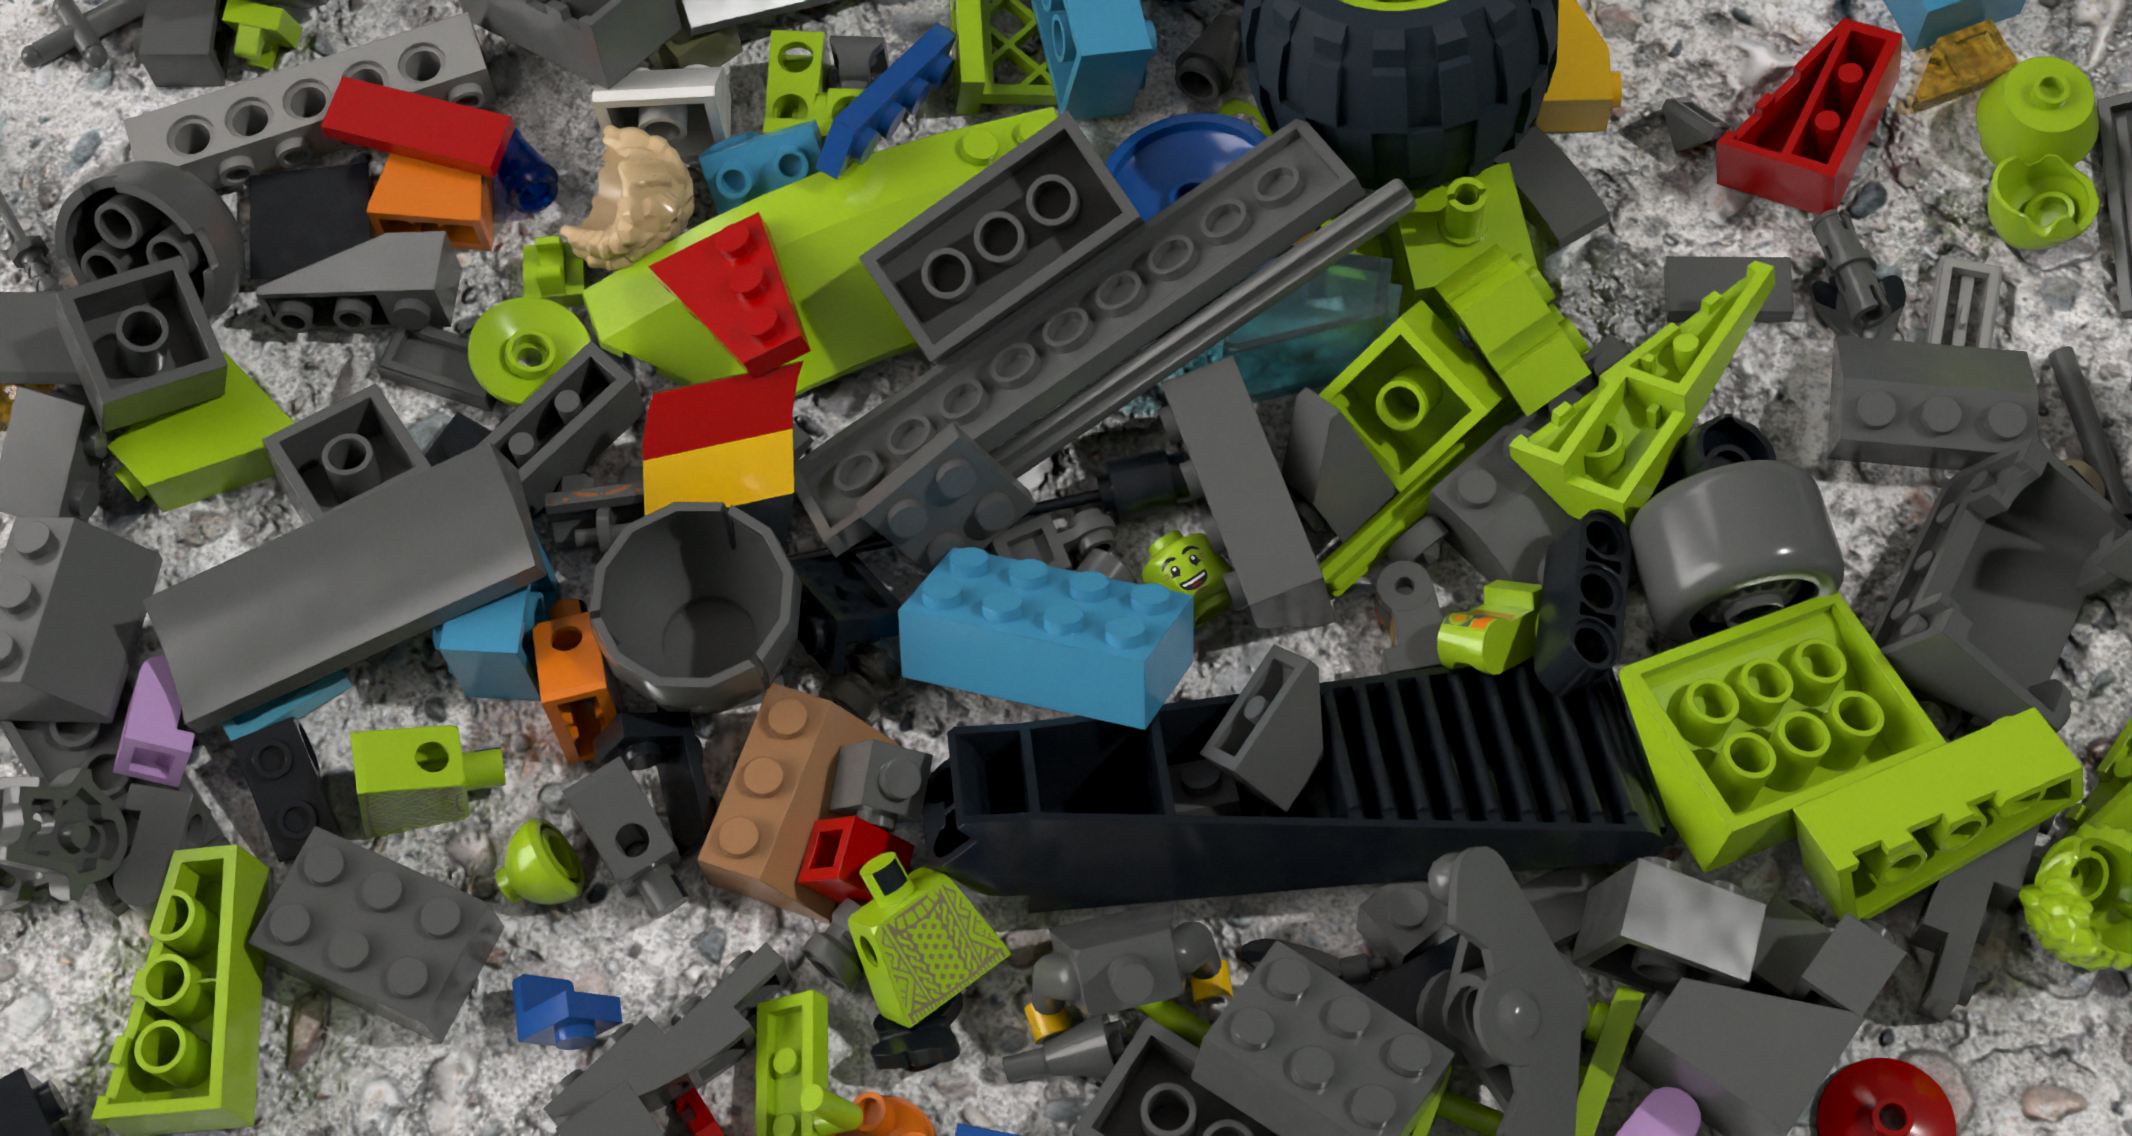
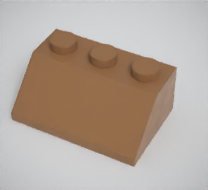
[697,683,899,925]

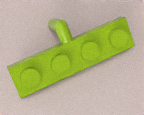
[755,989,863,1136]

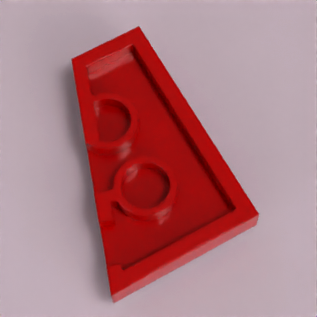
[648,212,811,379]

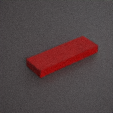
[321,76,515,178]

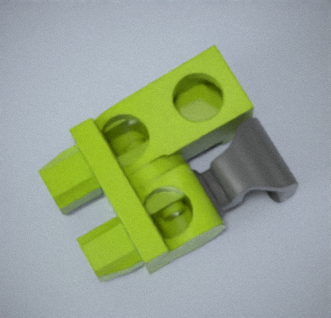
[762,30,889,153]

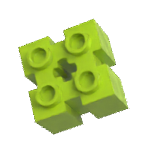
[1434,244,1591,417]

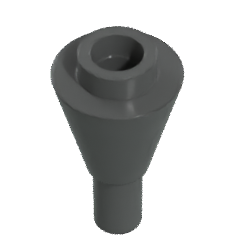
[1003,1014,1129,1084]

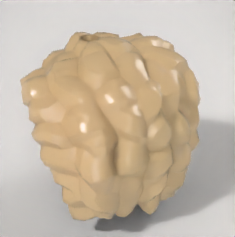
[559,124,695,271]

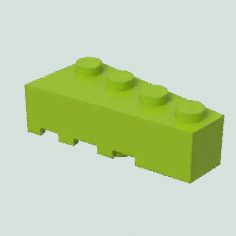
[1792,707,2084,921]
[91,844,269,1136]

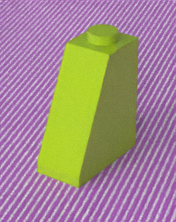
[107,351,294,513]

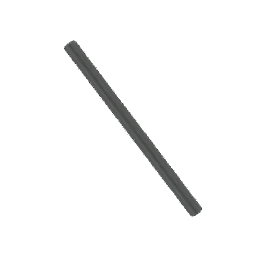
[989,179,1417,479]

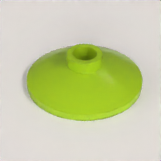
[468,297,591,407]

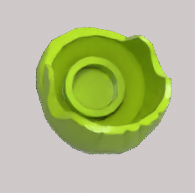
[1987,154,2100,250]

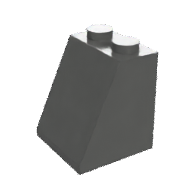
[1626,978,1864,1136]

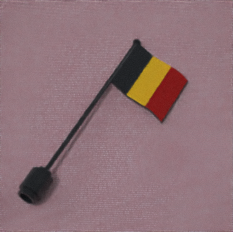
[642,360,1192,561]

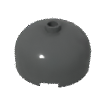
[55,160,245,325]

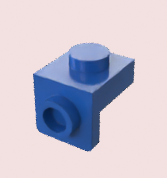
[512,974,623,1050]

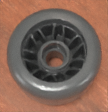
[1629,460,1845,645]

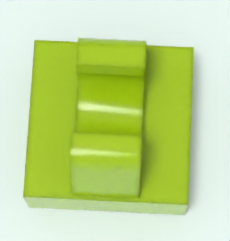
[222,0,303,70]
[523,235,588,307]

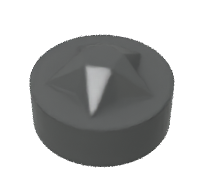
[1387,514,1450,568]

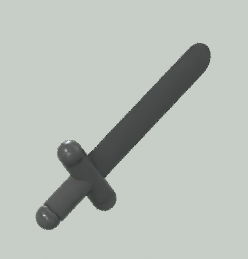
[21,0,151,68]

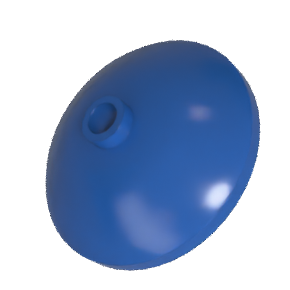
[1105,113,1267,222]

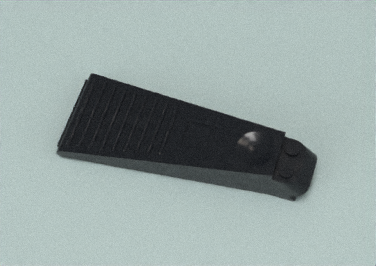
[922,656,1666,913]

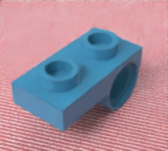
[698,119,824,214]

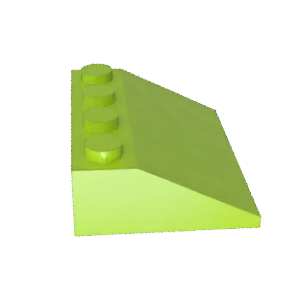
[1618,591,1947,873]

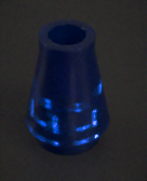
[497,128,558,214]

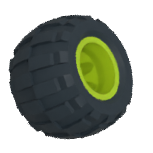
[1241,0,1559,191]

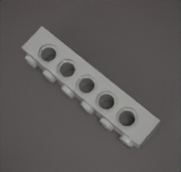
[123,12,498,190]

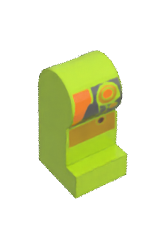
[1437,579,1542,675]

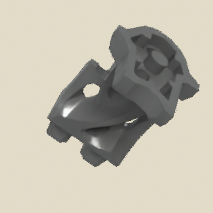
[0,768,128,912]

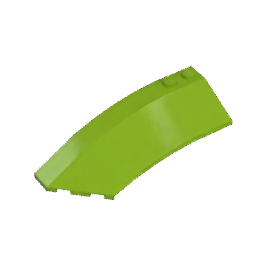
[582,107,1058,396]

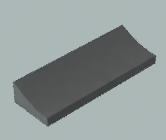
[142,441,547,733]

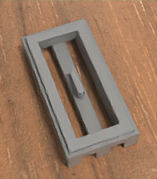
[1924,255,2003,348]

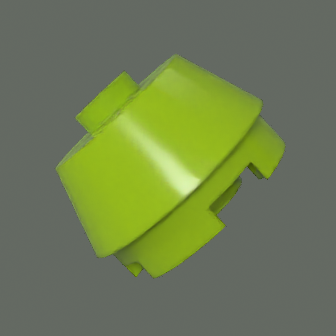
[1976,56,2099,166]

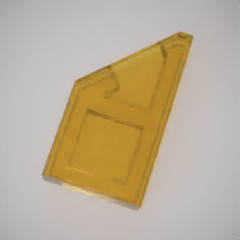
[1911,19,2018,114]

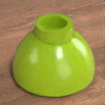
[495,817,584,905]

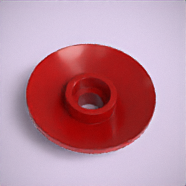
[1816,1058,1957,1136]

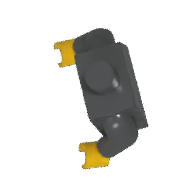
[1024,900,1233,1045]

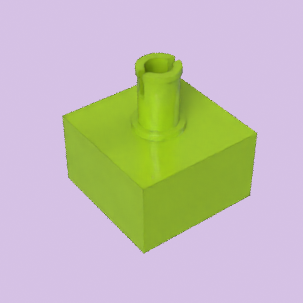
[1387,162,1538,319]
[1319,299,1508,493]

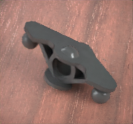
[1416,846,1589,1136]

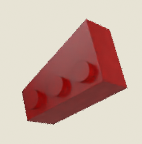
[1716,18,1903,215]

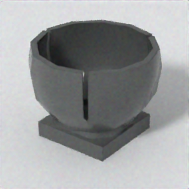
[590,502,802,718]

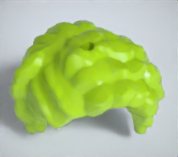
[2018,822,2132,972]

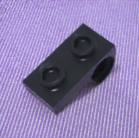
[231,716,344,863]

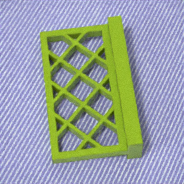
[949,0,1058,115]

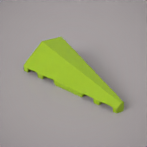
[1509,260,1775,531]

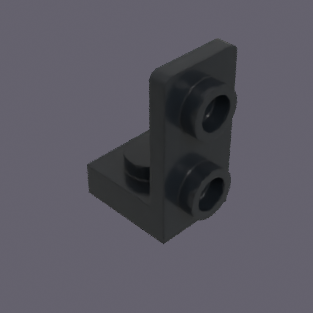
[592,712,717,857]

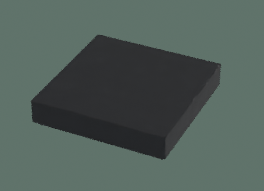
[250,162,375,290]

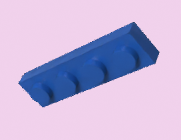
[815,23,957,180]

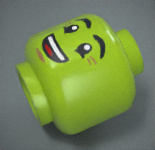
[1141,530,1233,629]

